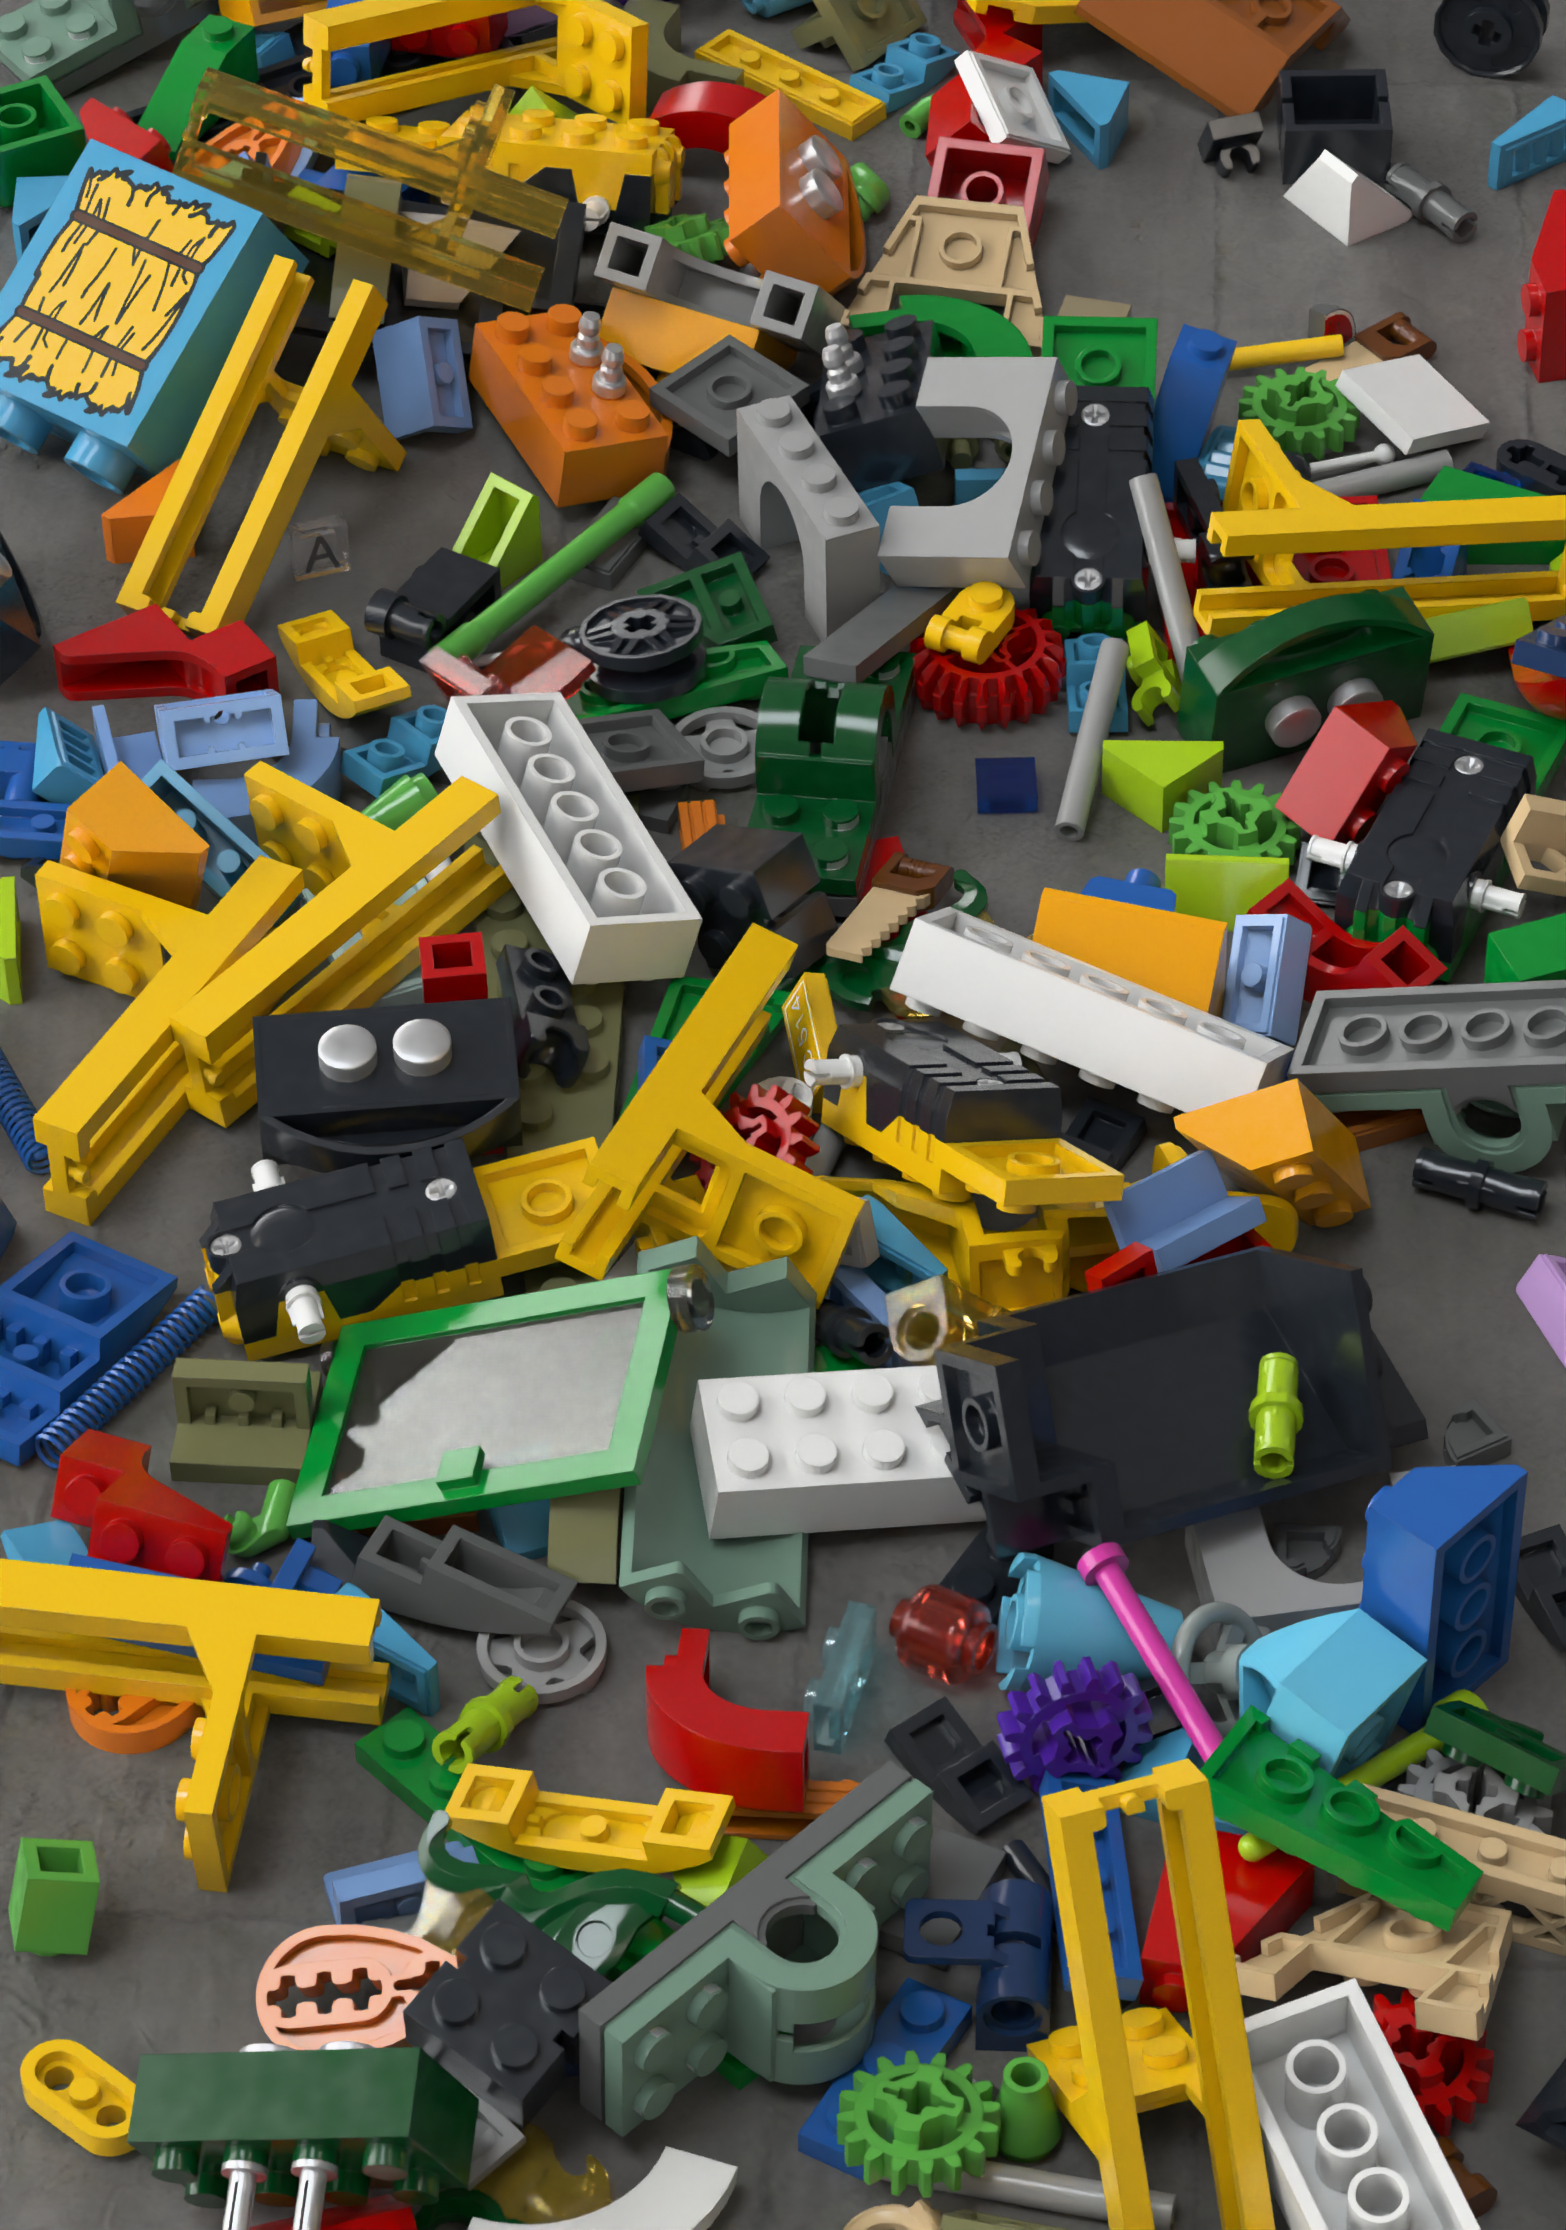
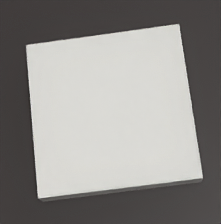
[954,50,1071,164]
[1335,354,1490,455]

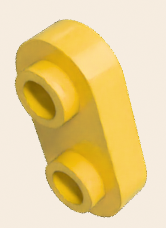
[20,2039,136,2157]

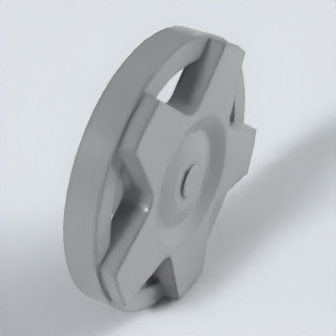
[675,706,758,792]
[476,1599,607,1704]

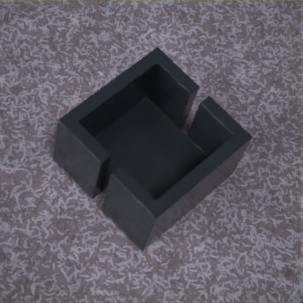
[1277,69,1393,184]
[668,824,838,979]
[403,1898,611,2130]

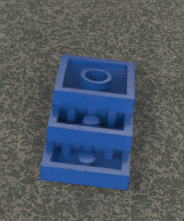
[0,1231,178,1467]

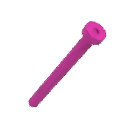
[1077,1542,1223,1763]

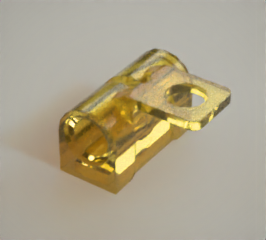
[885,1274,1011,1366]

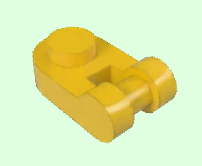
[924,581,1015,665]

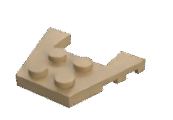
[840,195,1043,357]
[1234,1892,1513,2041]

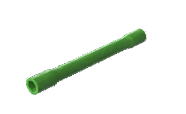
[427,472,675,679]

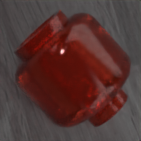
[889,1583,998,1685]

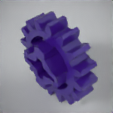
[996,1657,1154,1793]

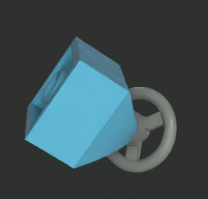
[1171,1601,1427,1779]

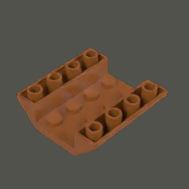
[1074,0,1351,117]

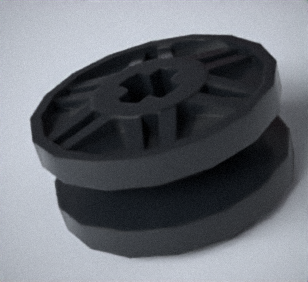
[1433,0,1550,79]
[579,594,708,704]

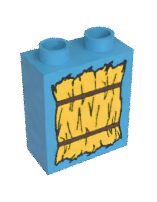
[0,138,309,494]

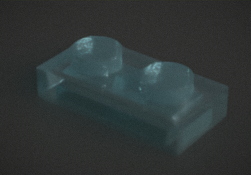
[803,1601,877,1755]

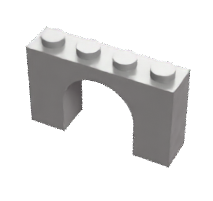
[594,222,845,358]
[877,357,1078,589]
[736,395,880,642]
[1185,1465,1456,1651]

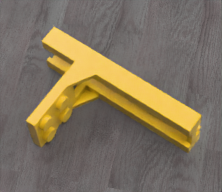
[302,0,649,129]
[115,255,407,638]
[1193,419,1566,637]
[169,761,513,1128]
[32,855,304,1227]
[554,923,866,1309]
[0,1558,391,1893]
[1026,1759,1276,2230]

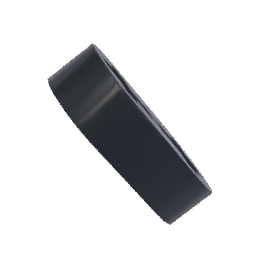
[1495,439,1566,496]

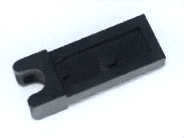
[1173,457,1255,589]
[496,944,590,1089]

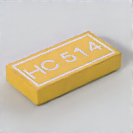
[781,972,837,1114]

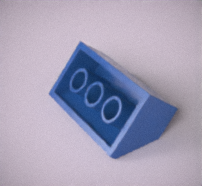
[1358,1464,1528,1734]

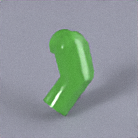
[223,1479,296,1558]

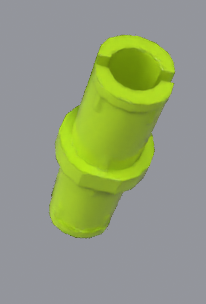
[1249,1352,1304,1479]
[432,1676,539,1774]

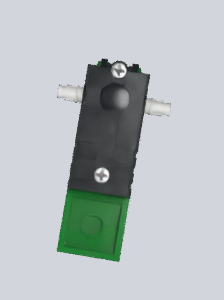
[1029,316,1196,640]
[1306,692,1566,982]

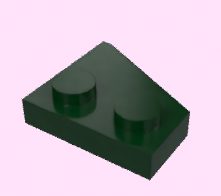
[636,551,778,648]
[1423,1700,1566,1799]

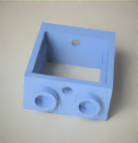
[154,689,289,771]

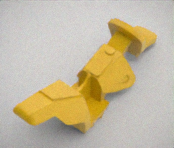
[815,1142,1299,1332]

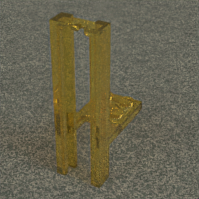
[172,67,569,312]

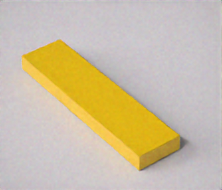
[694,29,886,142]

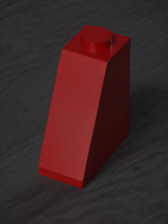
[1139,1830,1316,2013]

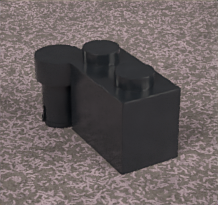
[364,547,502,677]

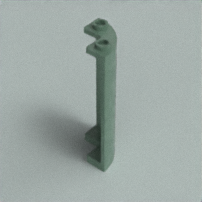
[619,1236,816,1640]

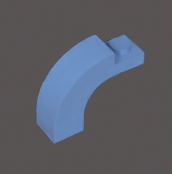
[192,699,344,847]

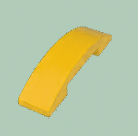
[277,610,412,719]
[445,1763,736,1874]

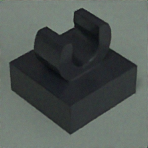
[1197,111,1264,178]

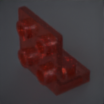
[420,626,596,702]

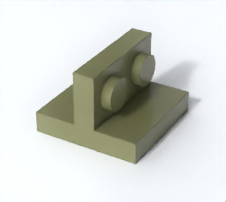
[790,0,928,72]
[169,1357,323,1485]

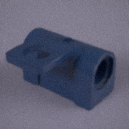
[903,1878,1053,2052]

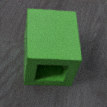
[8,1837,100,1957]

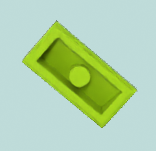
[1425,597,1534,663]
[1165,854,1289,932]

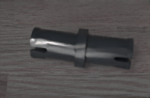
[1412,1147,1548,1222]
[815,1298,894,1366]

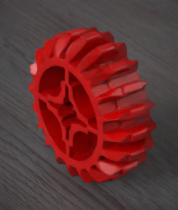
[908,601,1066,731]

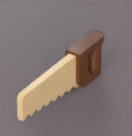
[1305,312,1437,381]
[826,852,954,963]

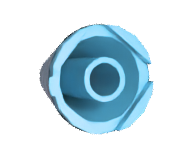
[995,1552,1183,1692]

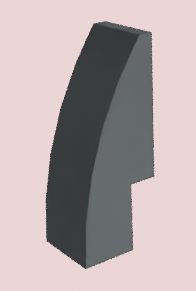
[351,1515,578,1635]

